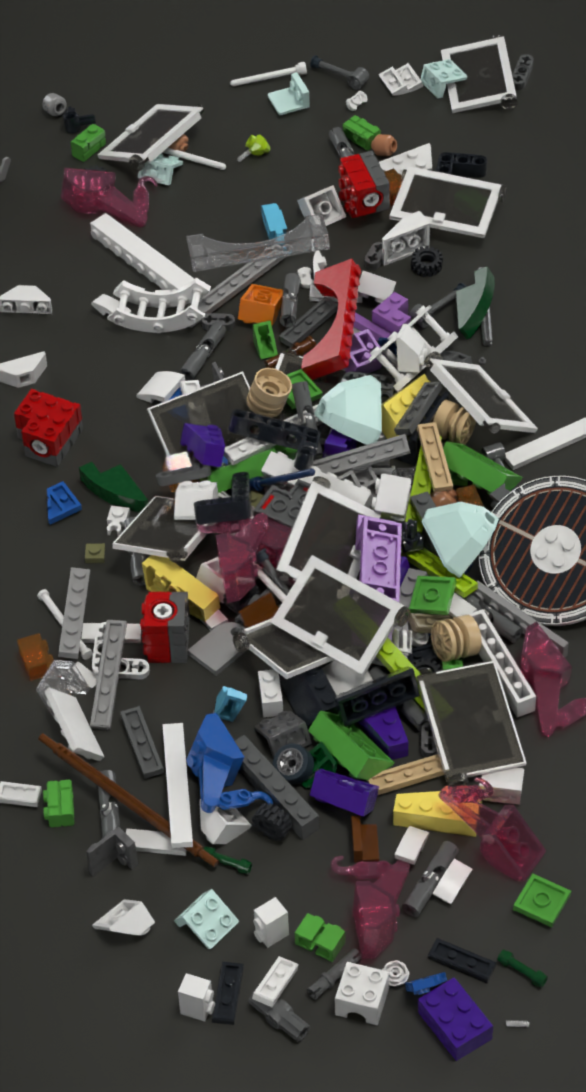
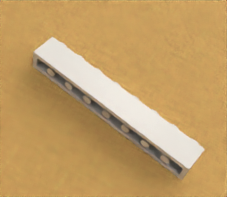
[90,213,194,292]

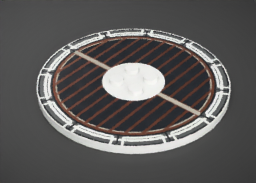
[479,476,586,626]

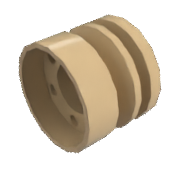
[246,368,292,418]
[433,399,476,445]
[431,615,482,662]

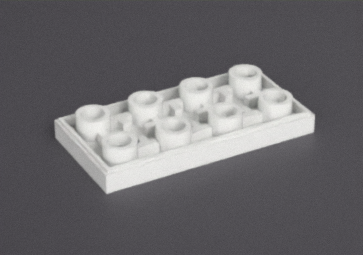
[44,687,104,761]

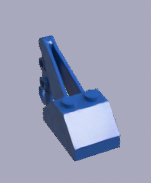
[186,713,273,813]

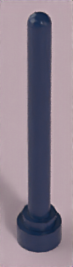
[250,468,316,492]

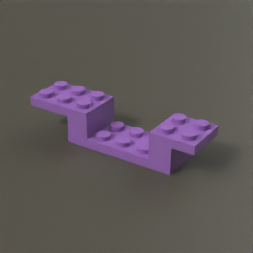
[351,514,402,648]

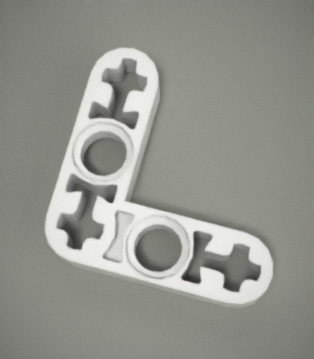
[92,622,150,679]

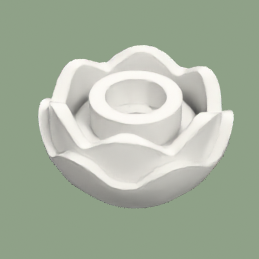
[382,960,409,987]

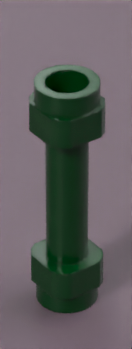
[204,846,253,875]
[497,949,548,988]

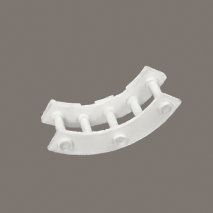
[107,278,211,333]
[368,305,458,391]

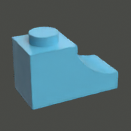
[214,686,247,722]

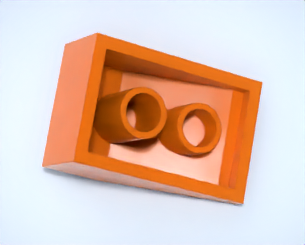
[238,284,283,325]

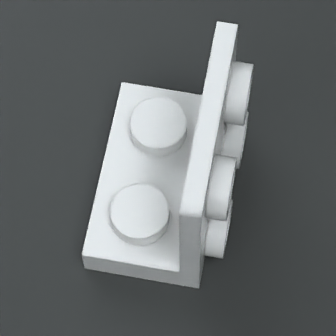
[479,767,524,805]

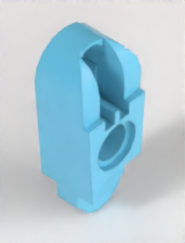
[261,203,287,246]

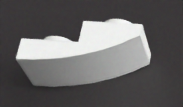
[313,250,327,278]
[91,294,131,316]
[395,826,429,865]
[433,859,473,905]

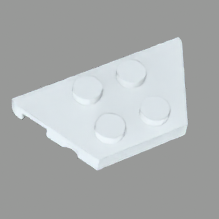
[379,143,432,183]

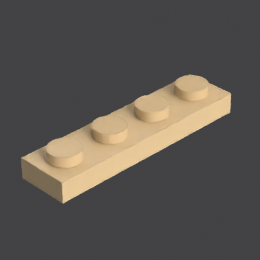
[417,422,453,492]
[367,754,444,795]

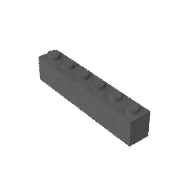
[235,735,319,840]

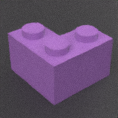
[372,292,411,334]
[344,329,387,373]

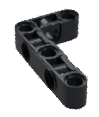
[228,409,321,471]

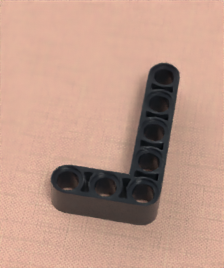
[430,152,487,218]
[193,472,251,524]

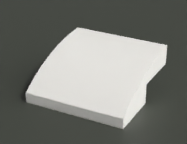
[379,63,423,96]
[136,371,185,403]
[322,651,373,695]

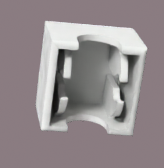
[371,474,412,523]
[335,962,389,1026]

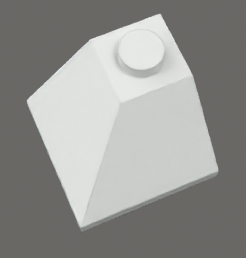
[200,799,252,845]
[92,899,155,936]

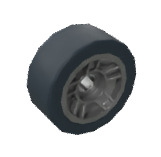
[273,743,314,785]

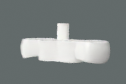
[346,91,367,111]
[297,267,314,289]

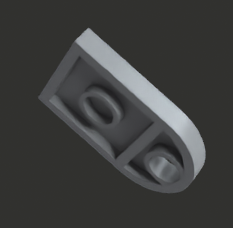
[188,622,248,676]

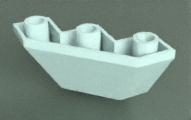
[314,375,382,445]
[422,502,499,578]

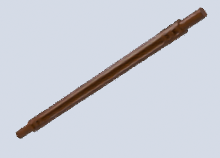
[38,733,219,867]

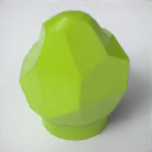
[245,135,270,155]

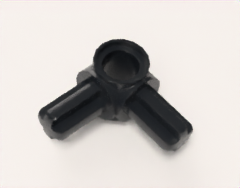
[63,106,96,133]
[401,519,424,554]

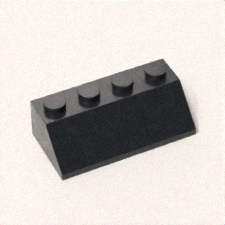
[396,392,449,466]
[279,646,338,730]
[333,666,420,727]

